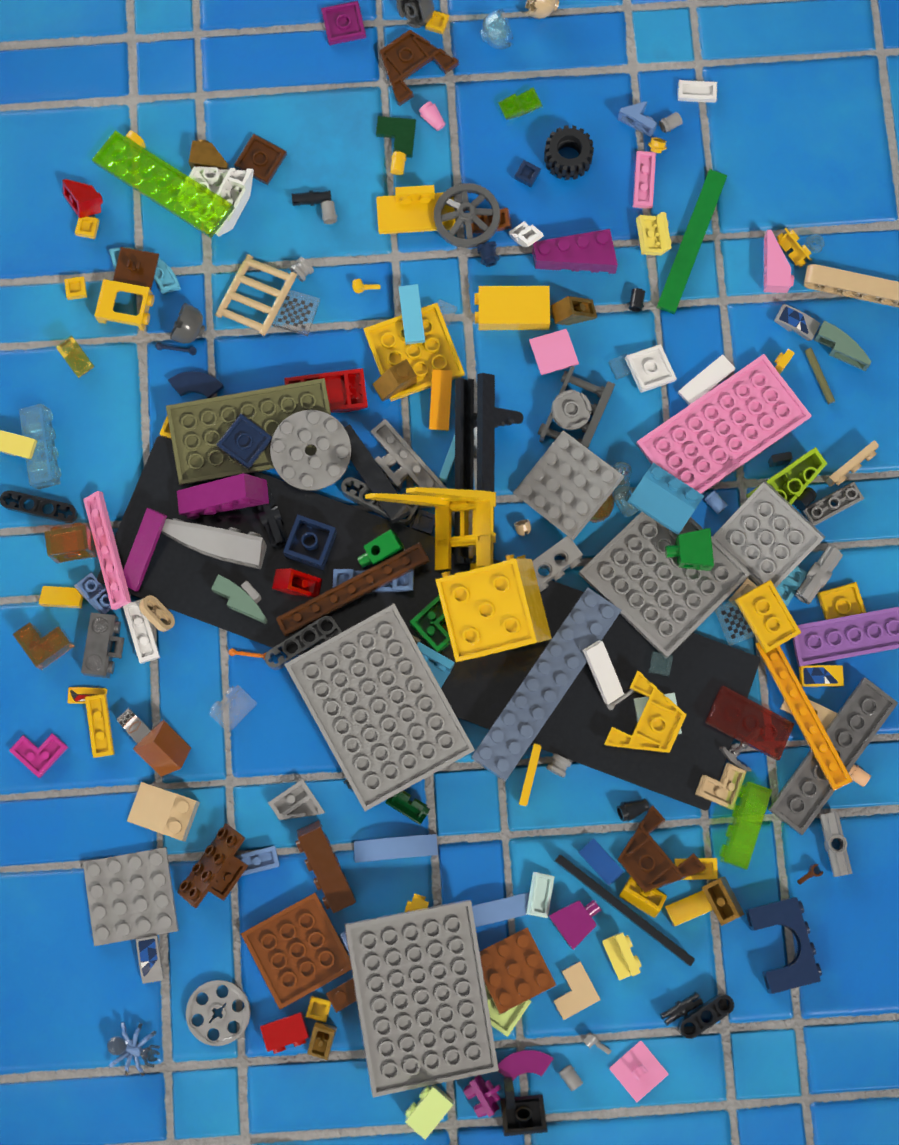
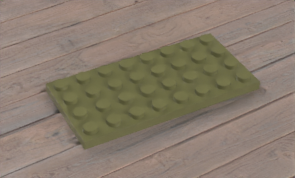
[166,378,331,485]

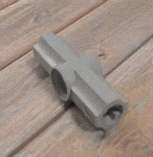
[795,546,843,605]
[819,811,852,877]

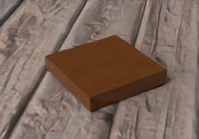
[234,134,287,185]

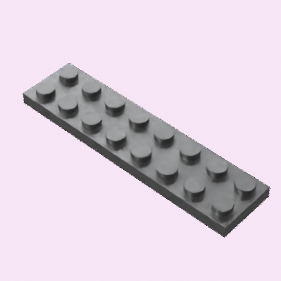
[768,678,898,835]

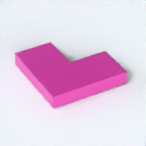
[9,733,68,778]

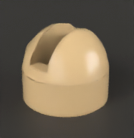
[514,519,531,536]

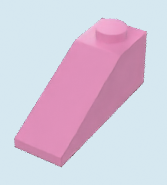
[764,230,794,293]

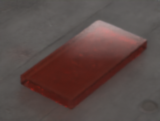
[705,686,795,761]

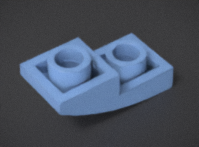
[74,572,111,614]

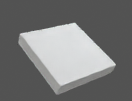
[625,344,677,393]

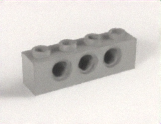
[532,536,583,592]

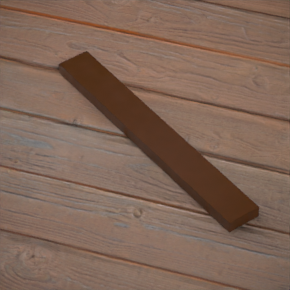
[276,542,430,637]

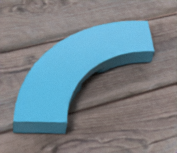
[109,247,181,295]

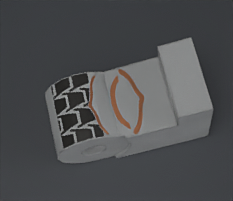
[116,708,152,744]

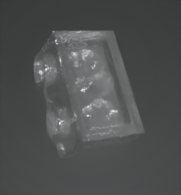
[209,685,257,733]

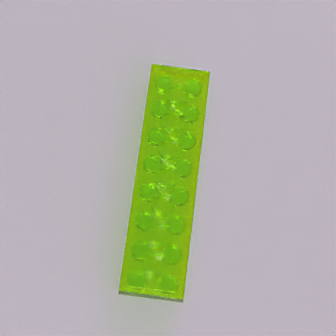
[92,130,235,238]

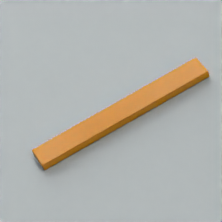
[755,642,853,791]

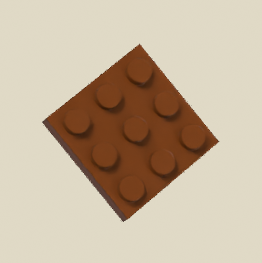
[479,927,556,1015]

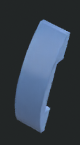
[333,569,414,592]
[354,834,438,863]
[472,892,530,927]

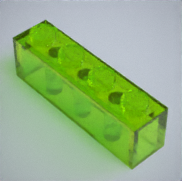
[719,781,772,870]

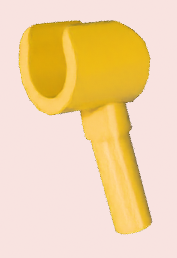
[352,279,380,293]

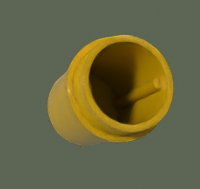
[390,152,406,175]

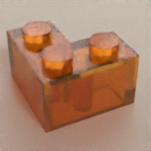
[13,622,75,670]

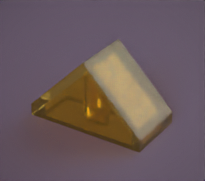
[56,335,94,378]

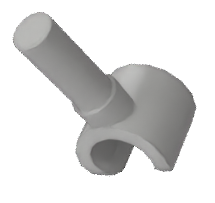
[582,1033,611,1055]

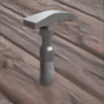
[719,727,763,772]

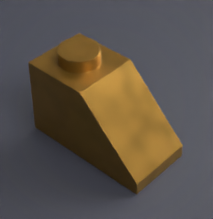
[189,140,229,170]
[551,296,597,325]
[373,359,417,402]

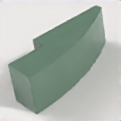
[814,320,871,371]
[212,574,267,624]

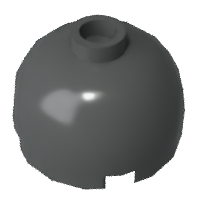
[396,0,434,28]
[170,303,206,344]

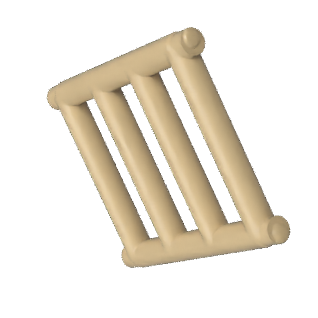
[215,254,297,336]

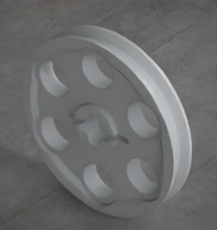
[186,980,251,1046]

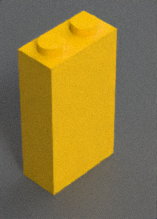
[474,286,550,330]

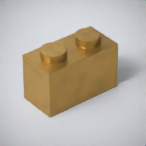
[702,876,745,926]

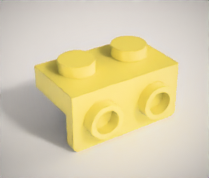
[636,212,671,256]
[602,932,642,980]

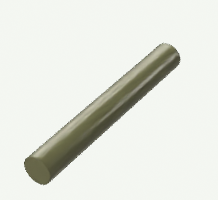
[804,348,835,404]

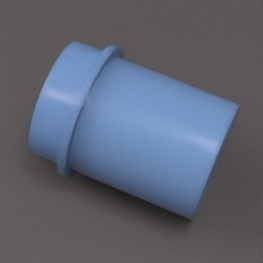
[704,491,728,514]

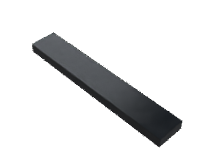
[344,425,410,524]

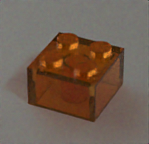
[44,523,97,563]

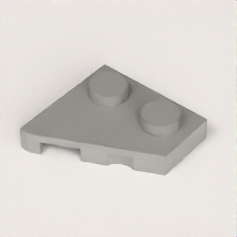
[268,779,325,820]

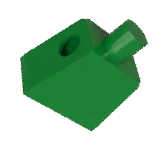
[665,528,714,571]
[357,530,406,568]

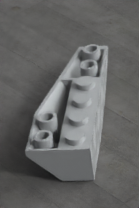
[161,518,267,569]

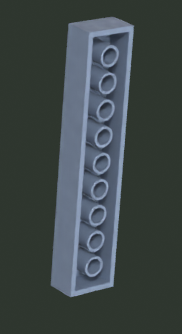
[471,587,622,782]

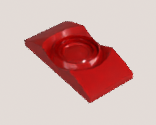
[284,368,368,413]

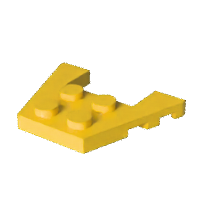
[604,671,686,753]

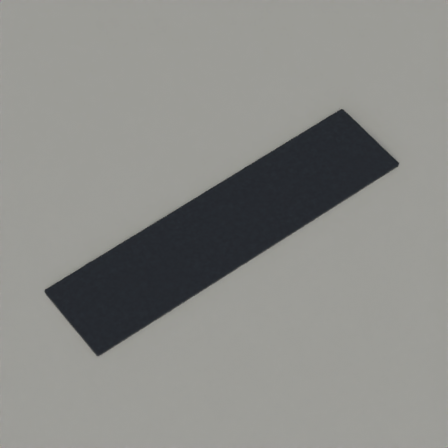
[97,436,760,811]

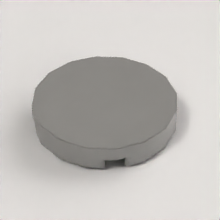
[551,390,592,430]

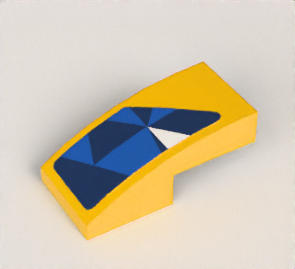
[799,665,844,687]

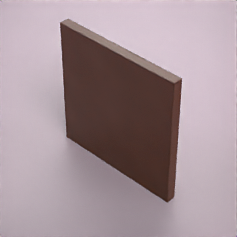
[113,247,159,290]

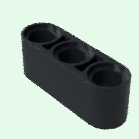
[678,994,734,1039]

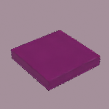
[321,1,366,45]

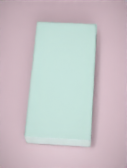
[526,872,555,918]

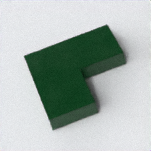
[376,116,416,158]

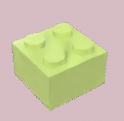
[405,1084,453,1139]

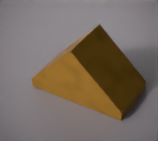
[307,1021,337,1060]

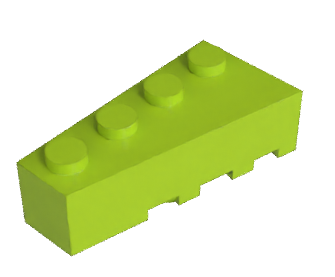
[746,447,827,505]

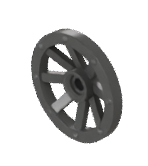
[434,183,500,248]

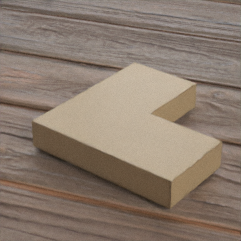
[695,763,747,810]
[553,961,601,1020]

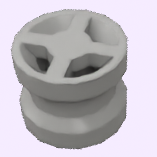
[290,257,314,282]
[546,753,572,778]

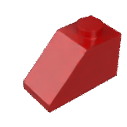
[62,179,103,218]
[272,569,322,598]

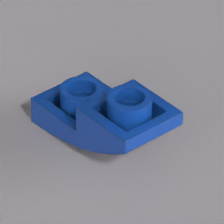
[578,838,624,886]

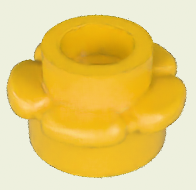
[648,137,667,153]

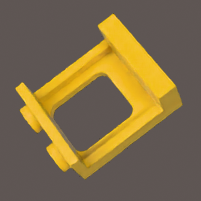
[94,279,154,331]

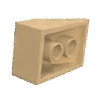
[127,782,200,842]

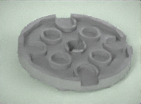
[270,410,351,491]

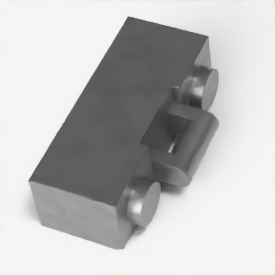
[81,613,125,679]

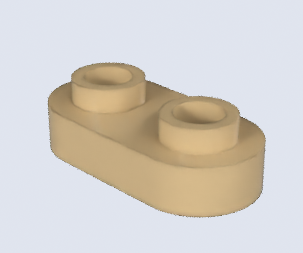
[139,595,175,632]

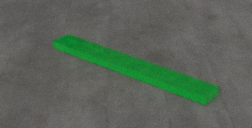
[656,169,728,315]

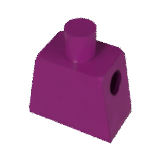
[548,900,601,949]

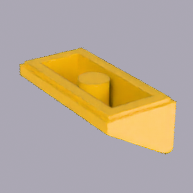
[39,586,83,609]
[619,876,667,918]
[665,890,713,926]

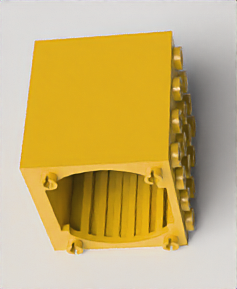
[436,554,552,662]

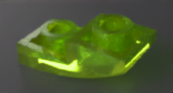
[498,87,542,120]

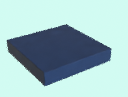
[216,414,272,470]

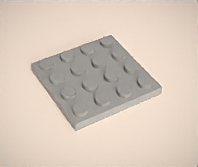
[513,430,624,540]
[712,481,825,588]
[83,847,179,946]

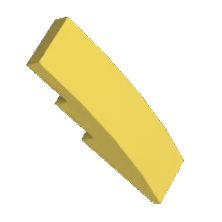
[0,430,37,460]

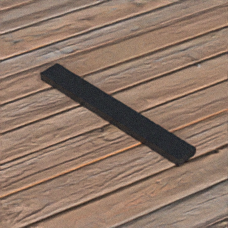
[554,855,695,966]

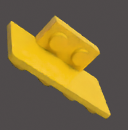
[376,185,456,234]

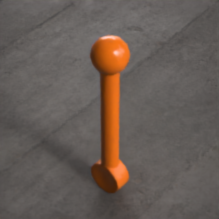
[228,648,267,660]

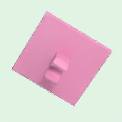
[529,329,579,375]
[609,1040,669,1102]

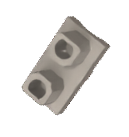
[374,453,408,491]

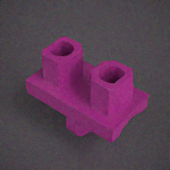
[463,1075,501,1118]

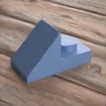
[618,102,657,137]

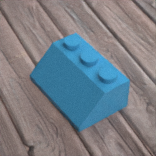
[627,463,704,535]

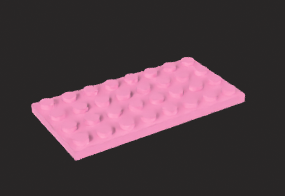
[636,354,812,494]

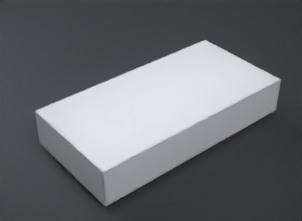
[678,80,717,103]

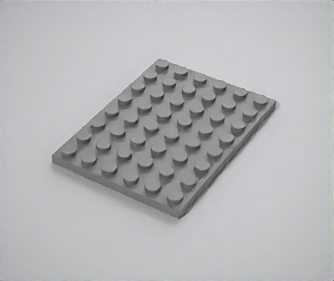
[284,604,475,811]
[344,900,499,1097]

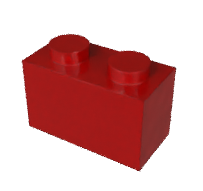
[260,1012,310,1054]

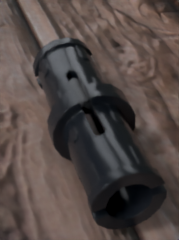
[292,190,332,206]
[660,992,703,1026]

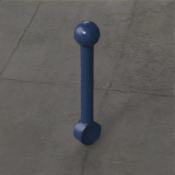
[156,343,197,355]

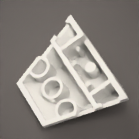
[177,166,254,237]

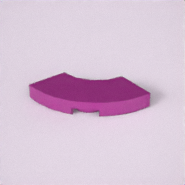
[498,1050,554,1080]

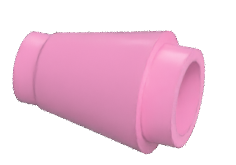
[419,101,446,131]

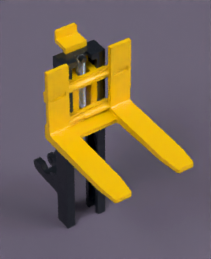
[365,373,524,570]

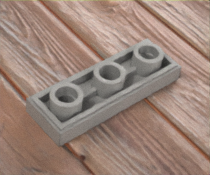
[801,482,864,526]

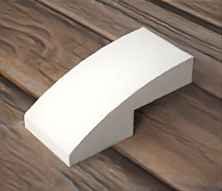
[509,222,544,247]

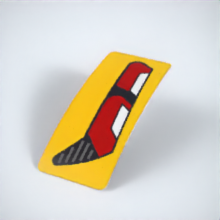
[68,687,107,704]

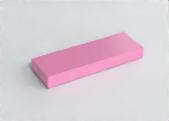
[633,151,656,209]

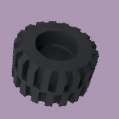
[544,125,594,180]

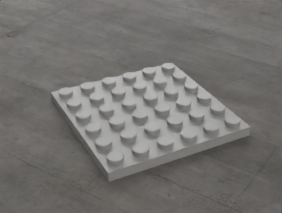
[579,511,751,659]

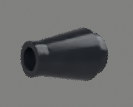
[617,798,649,822]

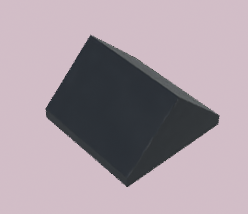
[500,1094,548,1136]

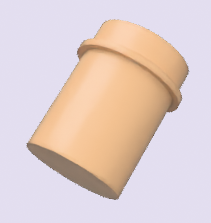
[848,764,871,787]

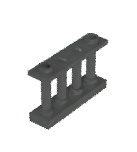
[538,366,615,448]

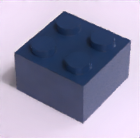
[283,514,337,570]

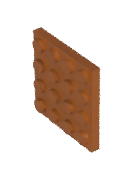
[241,892,352,1009]

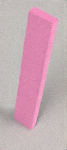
[83,491,131,610]

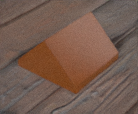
[133,720,191,777]

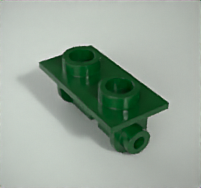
[385,790,430,825]

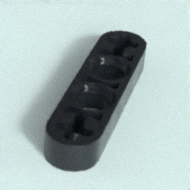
[0,490,78,523]

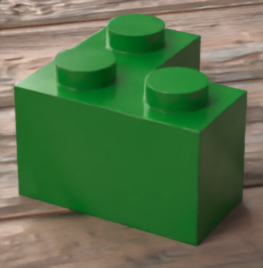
[410,596,451,653]

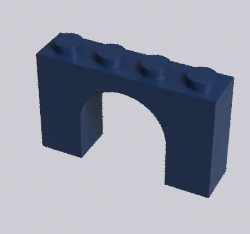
[745,897,822,994]

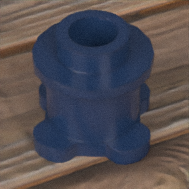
[477,241,500,267]

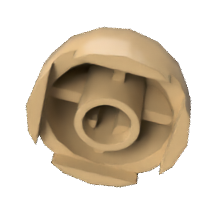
[525,0,559,19]

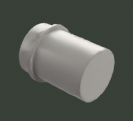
[659,112,683,133]
[321,201,337,224]
[559,1064,583,1091]

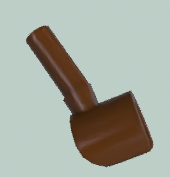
[797,864,823,885]

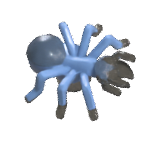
[107,1022,160,1076]

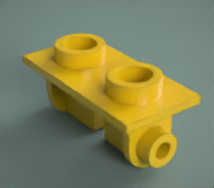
[776,228,812,268]

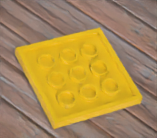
[363,303,465,402]

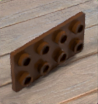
[177,823,248,908]

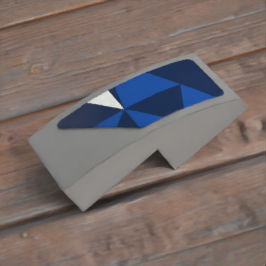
[774,304,820,341]
[136,935,164,984]

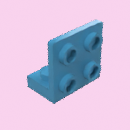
[417,642,454,688]

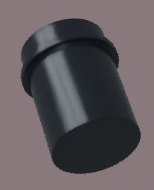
[628,288,645,312]
[793,487,817,511]

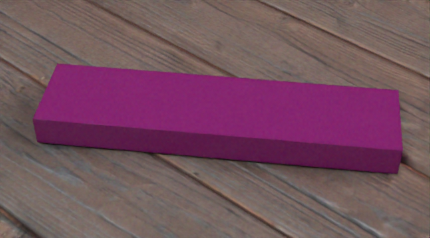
[123,508,167,591]

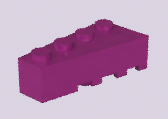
[532,229,618,274]
[177,473,269,519]

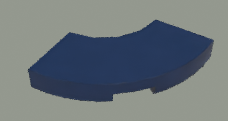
[168,371,224,398]

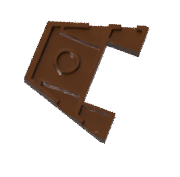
[380,30,459,106]
[617,806,706,893]

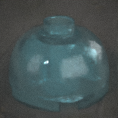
[480,8,514,50]

